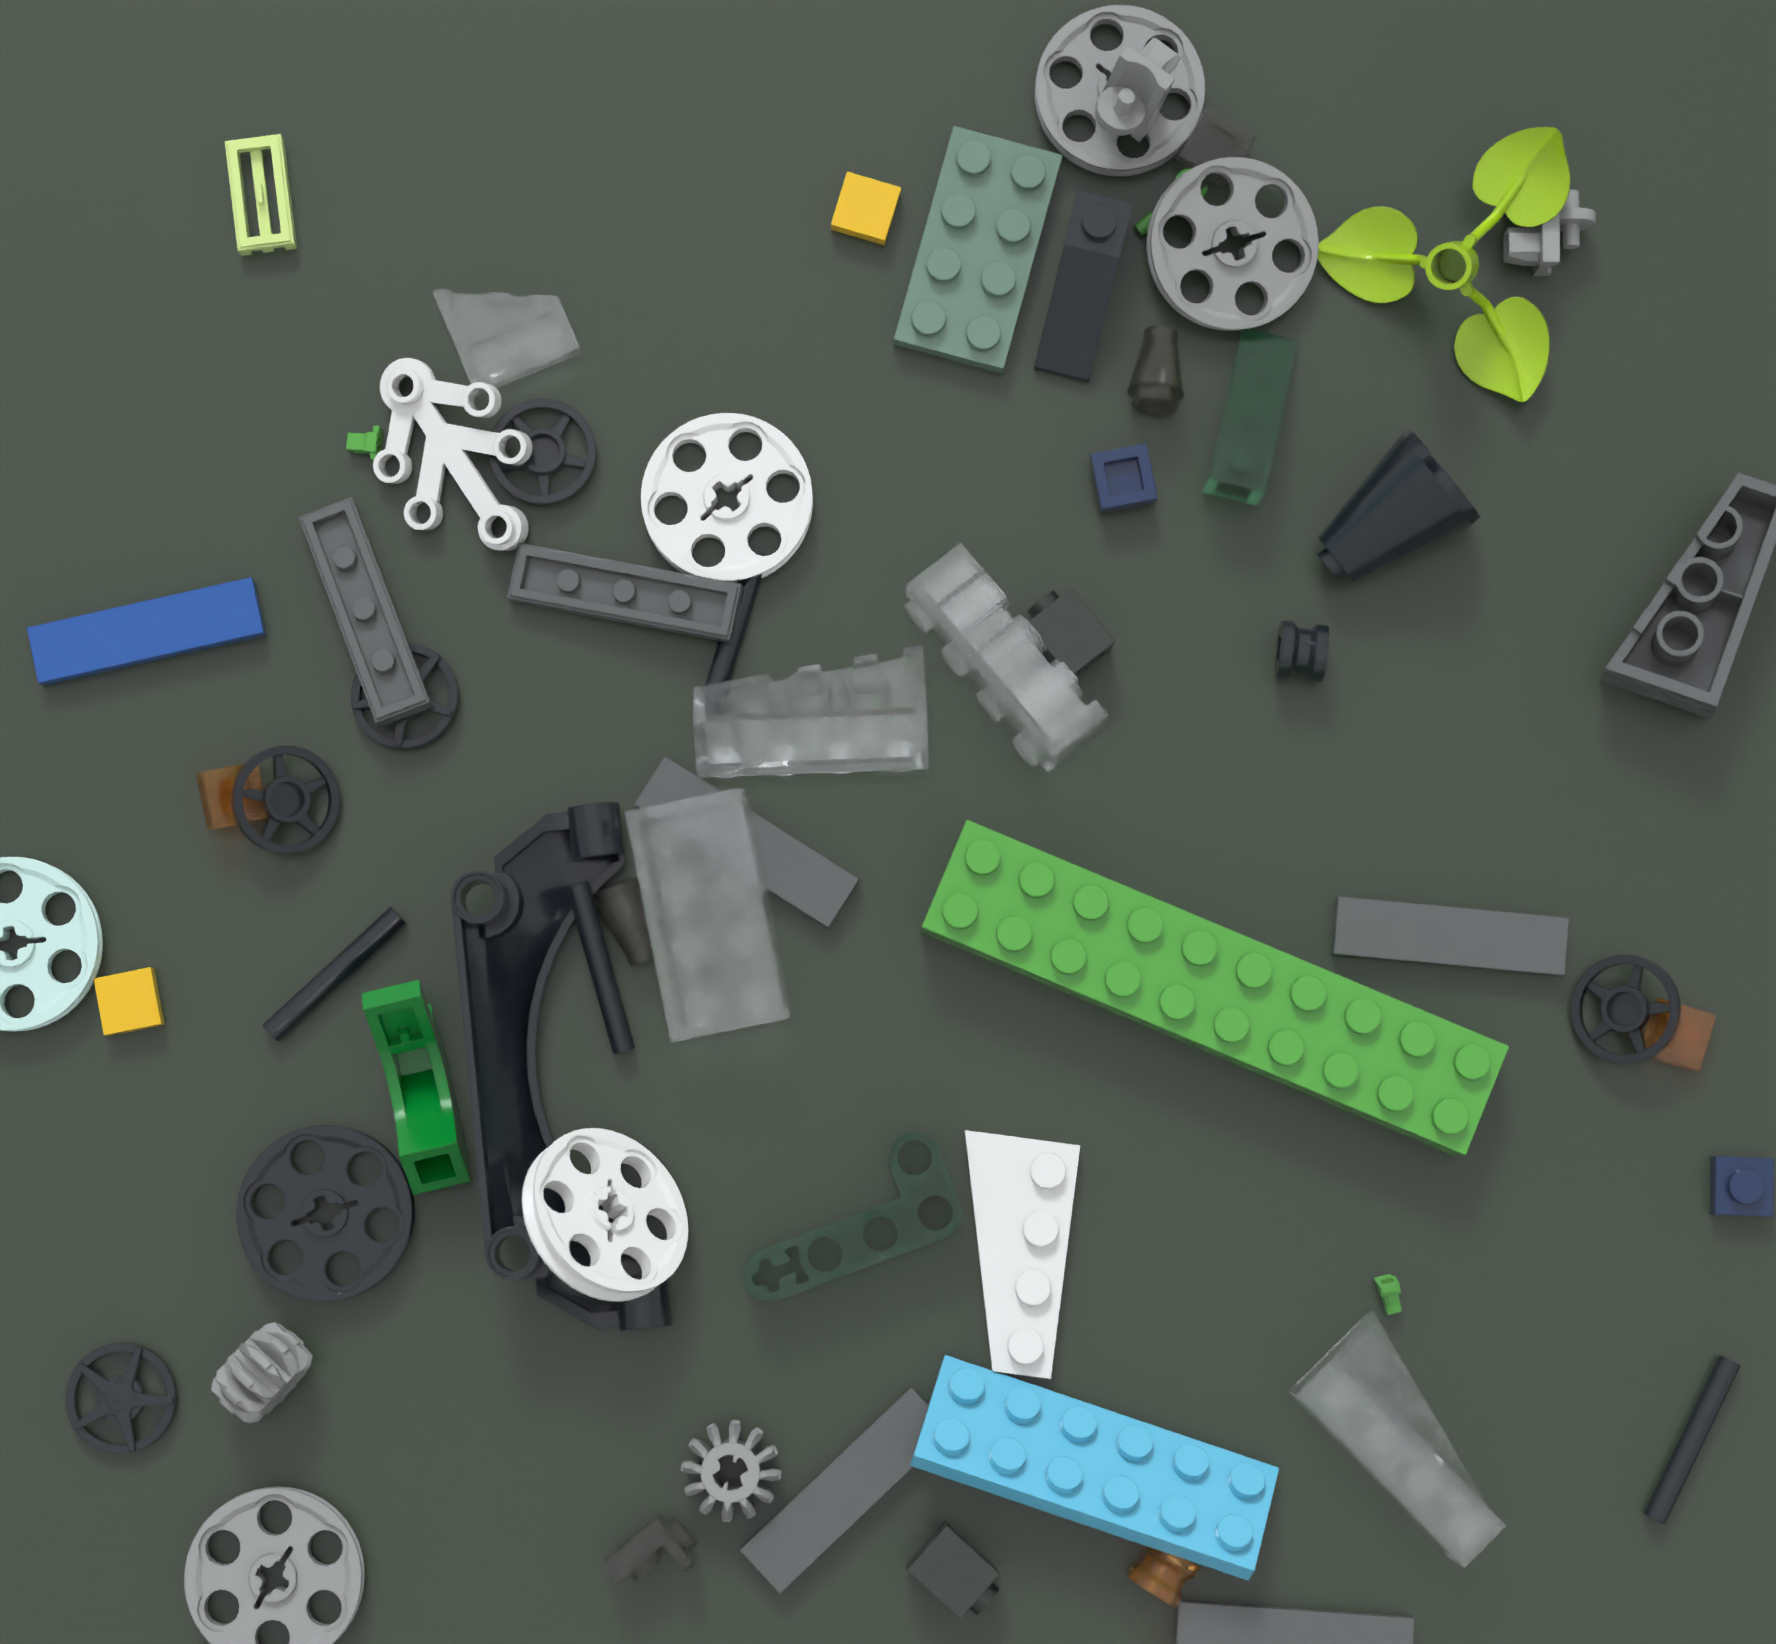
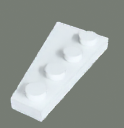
[964,1130,1080,1379]

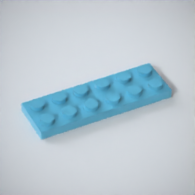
[910,1355,1279,1581]

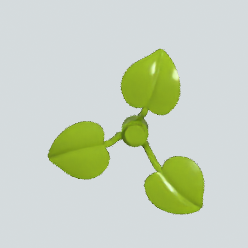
[1317,127,1571,402]

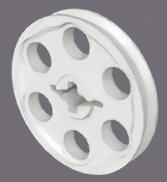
[641,413,813,583]
[522,1128,688,1302]

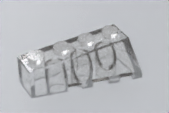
[693,645,929,779]
[1289,1310,1506,1568]

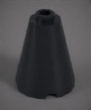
[1316,428,1481,582]

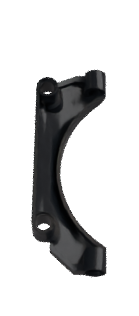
[451,802,672,1331]

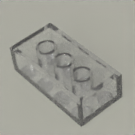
[625,788,793,1042]

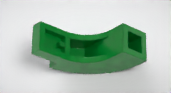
[361,980,471,1195]

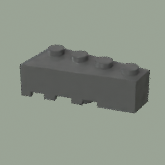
[1600,473,1776,719]

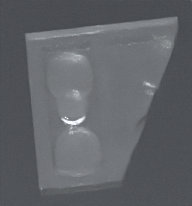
[433,289,581,396]

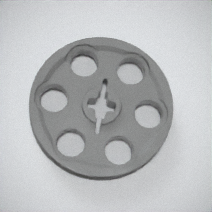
[1035,5,1205,177]
[1146,157,1318,331]
[184,1486,365,1644]

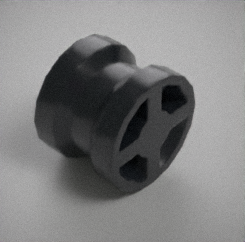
[1275,620,1329,682]

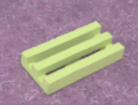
[225,134,297,256]

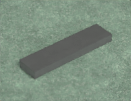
[298,497,433,728]
[507,543,744,643]
[634,756,859,929]
[1331,896,1569,976]
[740,1386,928,1594]
[1175,1600,1415,1644]

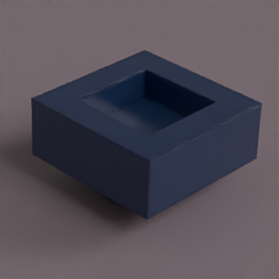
[1089,443,1158,513]
[1710,1156,1774,1217]

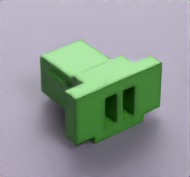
[346,426,383,462]
[1374,1274,1402,1315]

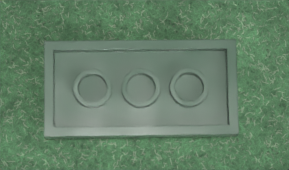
[894,126,1063,374]

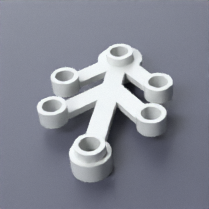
[373,358,533,551]

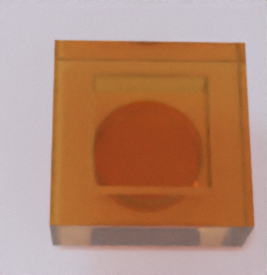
[195,762,268,830]
[1644,998,1716,1072]

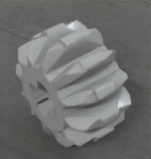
[211,1322,313,1423]
[681,1419,782,1522]

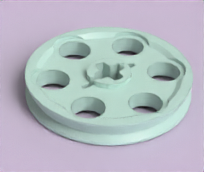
[0,857,103,1032]

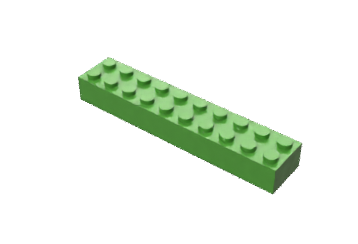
[921,820,1509,1156]

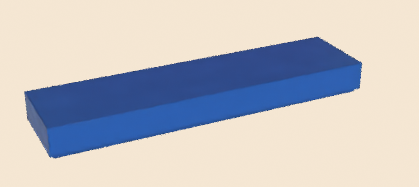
[27,577,267,686]

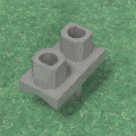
[1094,38,1180,142]
[1503,190,1596,277]

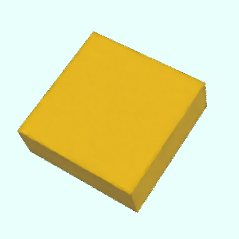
[831,172,901,246]
[94,967,165,1036]

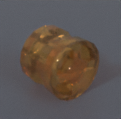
[1126,1546,1201,1608]

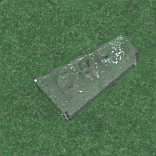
[904,543,1108,772]

